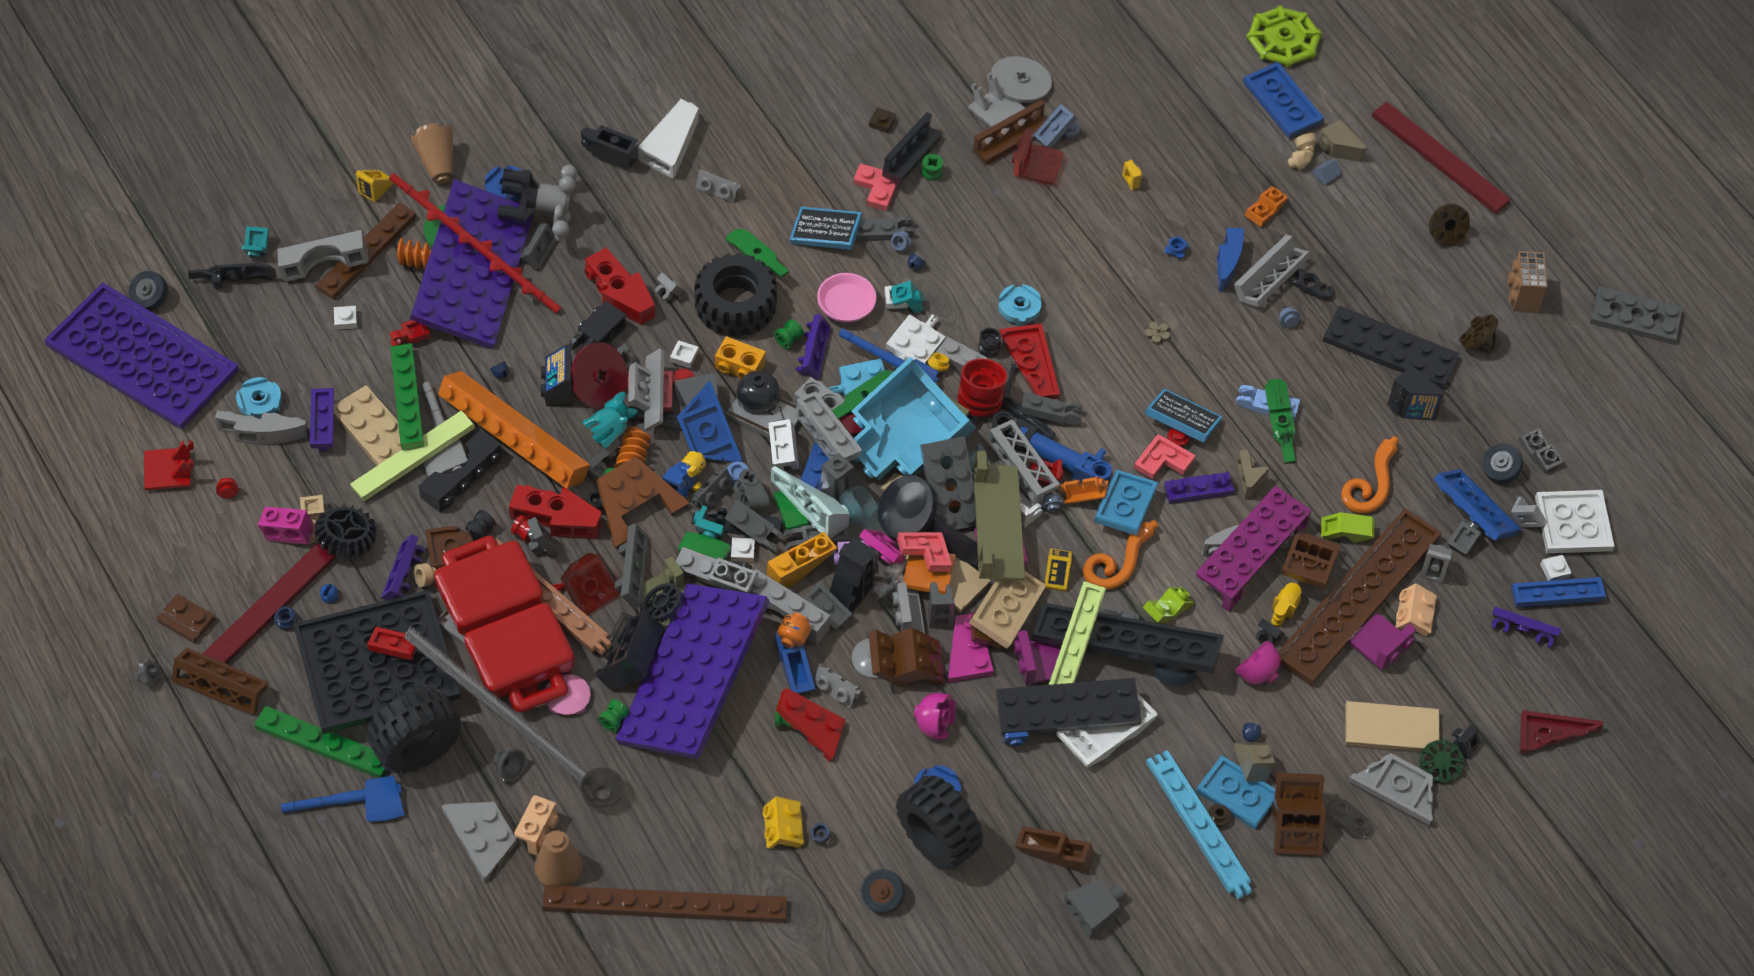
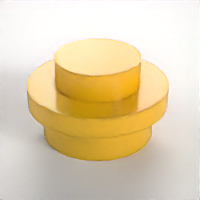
[928,353,950,372]

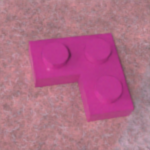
[859,529,907,564]

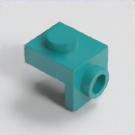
[242,226,269,257]
[891,280,924,314]
[693,505,725,540]

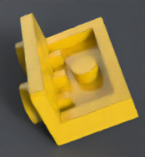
[763,796,804,849]

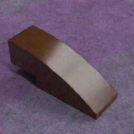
[1015,826,1095,873]

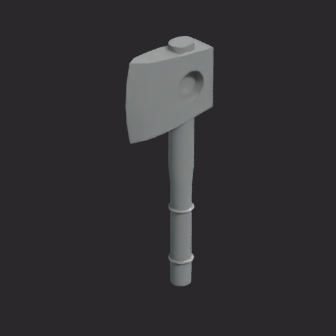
[422,382,468,476]

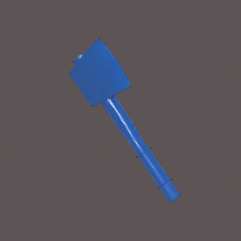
[838,328,939,384]
[281,776,404,821]

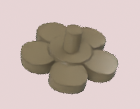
[1145,322,1170,343]

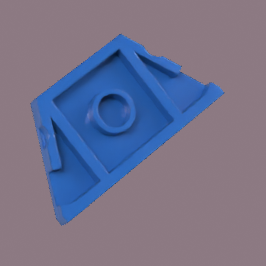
[677,381,743,462]

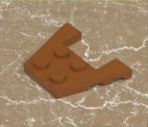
[597,456,689,548]

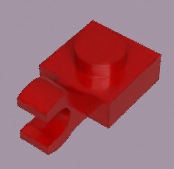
[389,320,430,346]

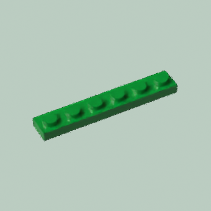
[390,343,424,450]
[254,706,387,778]

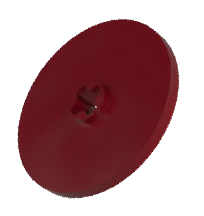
[571,343,628,409]

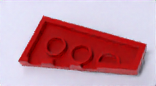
[999,324,1060,399]

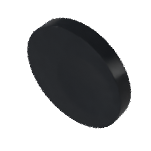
[877,475,937,539]

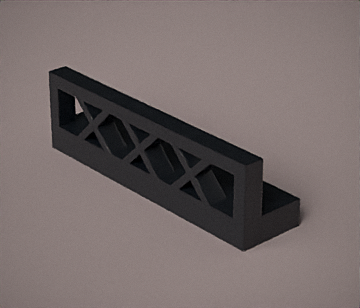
[882,112,942,185]

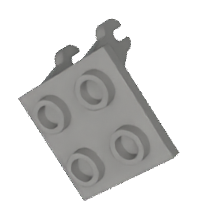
[968,73,1025,127]

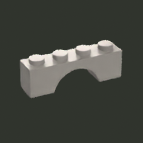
[278,230,369,282]
[749,569,830,645]

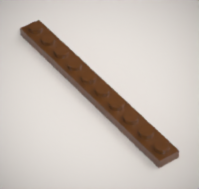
[543,885,787,923]

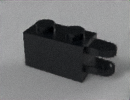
[581,125,639,170]
[569,301,626,350]

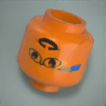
[777,612,811,649]

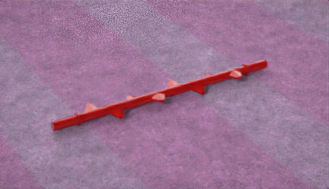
[389,173,562,314]

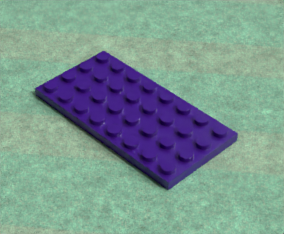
[409,179,534,349]
[44,282,239,429]
[615,584,770,759]

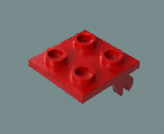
[144,440,194,491]

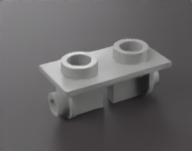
[696,170,741,203]
[813,666,862,709]

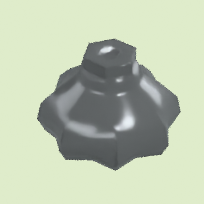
[134,658,160,687]

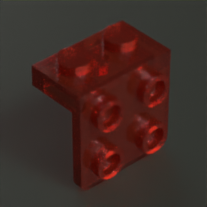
[1011,128,1064,185]

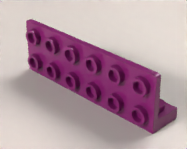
[1196,486,1312,612]

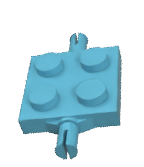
[828,359,885,398]

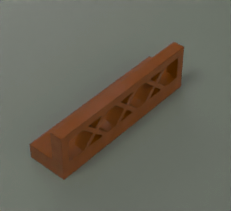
[973,100,1048,165]
[171,647,268,716]

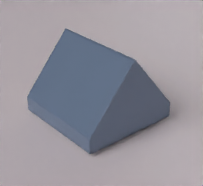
[1312,159,1341,185]

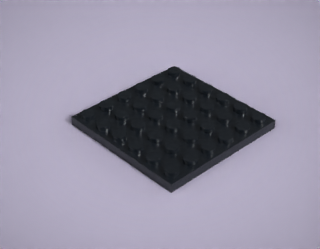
[293,590,461,735]

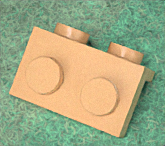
[1395,583,1437,636]
[514,795,559,856]

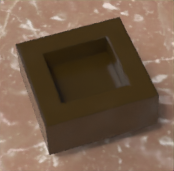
[869,107,896,133]

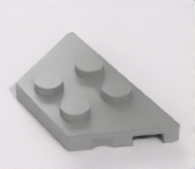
[1349,753,1433,825]
[441,802,517,882]

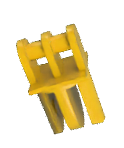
[1271,583,1302,627]

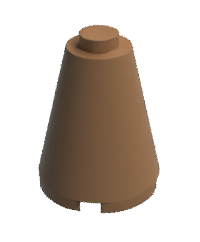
[411,123,453,185]
[534,831,583,886]

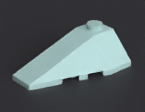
[771,466,850,539]

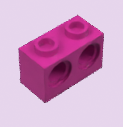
[258,507,315,544]

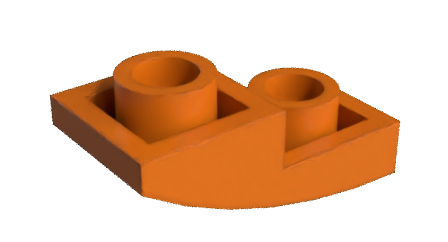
[1244,186,1289,227]

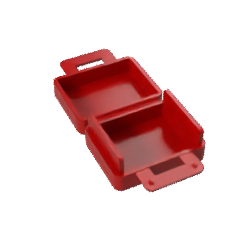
[434,536,575,713]

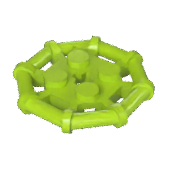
[1246,6,1322,67]

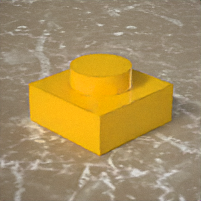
[1122,160,1142,190]

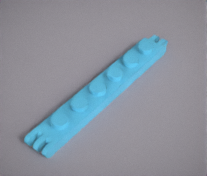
[1146,750,1252,899]

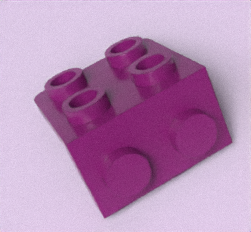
[1349,614,1416,670]
[1013,630,1062,685]

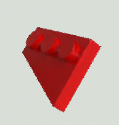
[776,688,846,762]

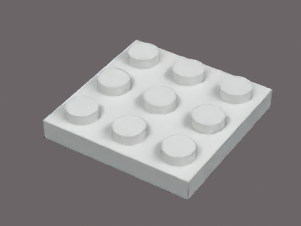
[1535,490,1614,553]

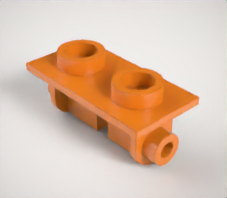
[1060,476,1109,504]

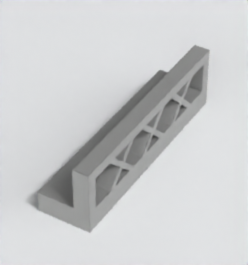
[1234,234,1311,307]
[796,391,862,462]
[989,419,1060,505]

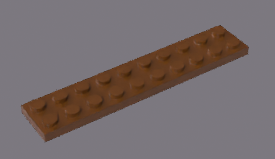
[1278,508,1442,685]

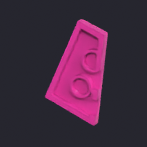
[948,613,993,683]

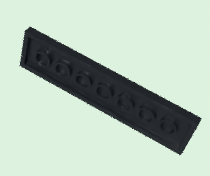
[1032,603,1224,673]

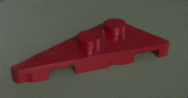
[1519,710,1604,754]

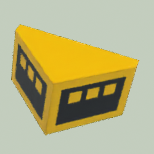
[356,170,394,202]
[1044,548,1072,592]

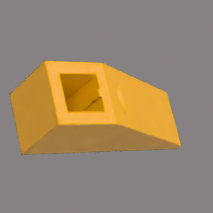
[766,532,837,588]

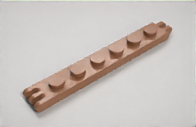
[496,539,613,655]

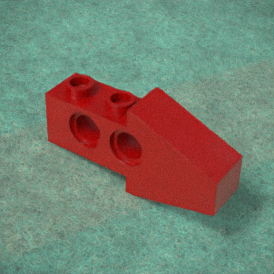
[584,247,655,325]
[509,485,602,539]

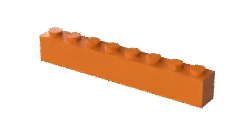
[438,371,590,489]

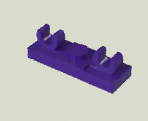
[796,314,831,379]
[310,388,335,452]
[1164,472,1235,504]
[381,534,425,600]
[1491,607,1561,647]

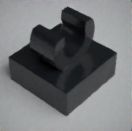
[1256,618,1285,644]
[1452,725,1480,759]

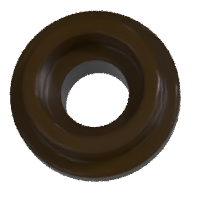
[1208,804,1231,827]

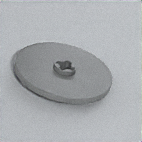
[991,56,1052,103]

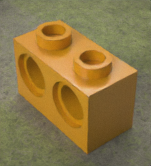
[715,336,766,379]

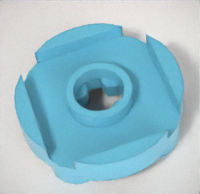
[998,285,1041,326]
[236,377,282,419]

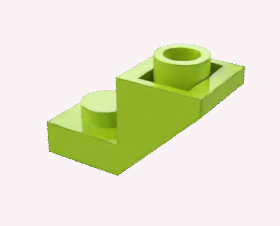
[1321,512,1374,543]
[1143,587,1195,623]

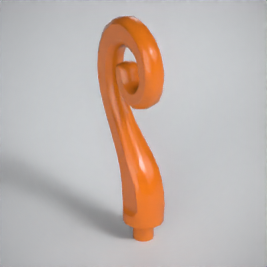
[1341,436,1399,514]
[1083,520,1158,591]

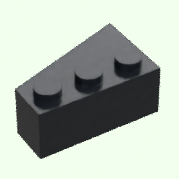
[830,537,876,613]
[594,610,664,692]

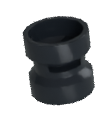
[978,328,1001,358]
[464,510,496,540]

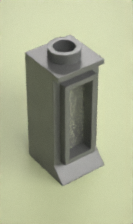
[821,452,854,505]

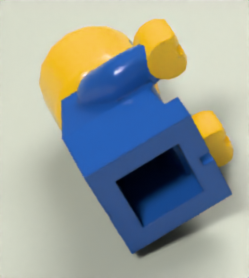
[662,451,706,498]

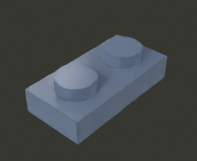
[1034,104,1077,150]

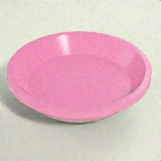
[817,273,876,322]

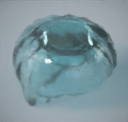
[840,485,878,525]

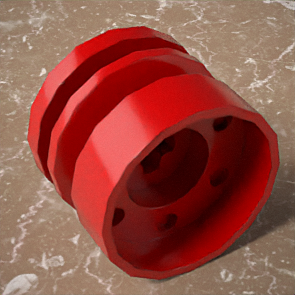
[957,358,1007,417]

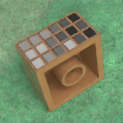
[1508,251,1547,313]

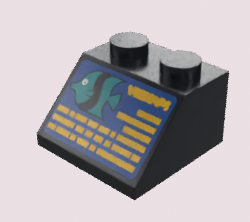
[541,344,573,406]
[1387,366,1445,420]

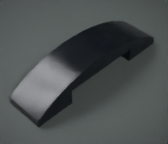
[925,513,978,567]

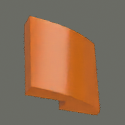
[903,553,956,594]

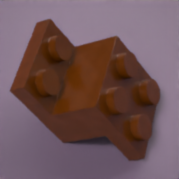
[1281,531,1341,589]
[869,627,944,688]
[1272,772,1326,855]

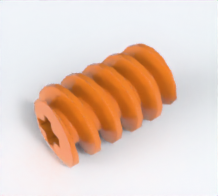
[396,238,431,269]
[614,427,651,468]

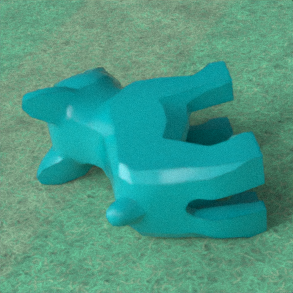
[582,391,638,448]

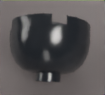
[736,370,781,415]

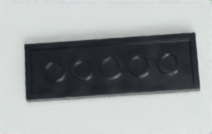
[1323,305,1460,390]
[996,678,1141,736]

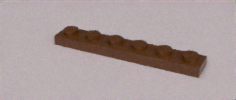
[316,202,417,300]

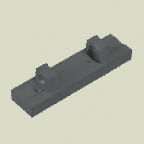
[615,523,648,609]

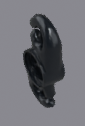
[1286,268,1334,300]

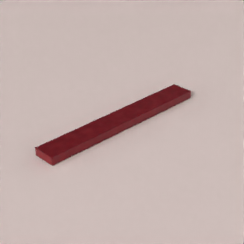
[1372,101,1511,214]
[202,544,337,664]

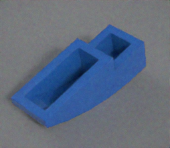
[1217,228,1244,292]
[773,630,815,694]

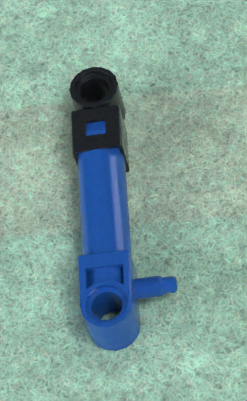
[991,411,1112,487]

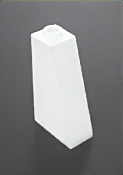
[638,99,699,179]

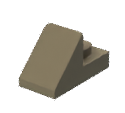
[1237,449,1269,499]

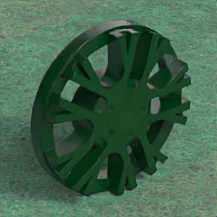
[1419,739,1464,784]

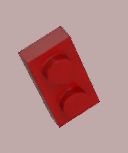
[367,627,417,660]

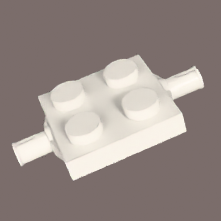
[885,314,945,370]

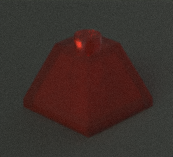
[560,553,619,615]

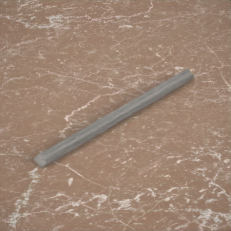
[404,627,591,785]

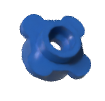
[1164,237,1189,259]

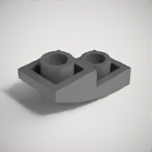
[1518,428,1564,472]

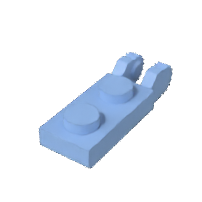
[1236,384,1300,421]

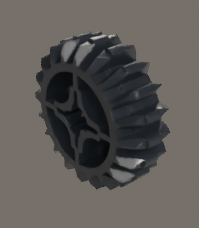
[314,504,377,560]

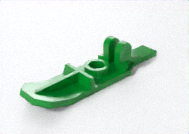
[726,229,789,278]
[831,370,893,420]
[1265,379,1296,463]

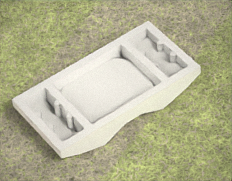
[1057,693,1158,767]

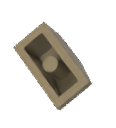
[1318,120,1366,162]
[1234,742,1275,782]

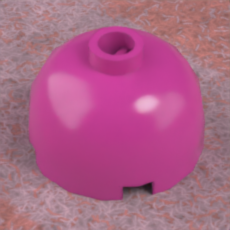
[1235,640,1281,685]
[914,693,956,740]

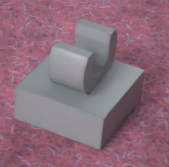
[655,272,685,301]

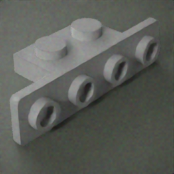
[628,349,664,431]
[892,575,925,633]

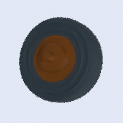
[861,869,905,913]

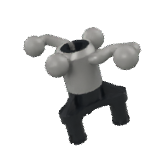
[497,165,577,242]

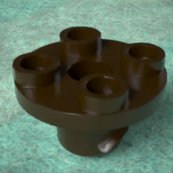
[1429,203,1470,246]
[1459,314,1501,353]

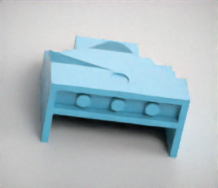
[852,356,976,481]

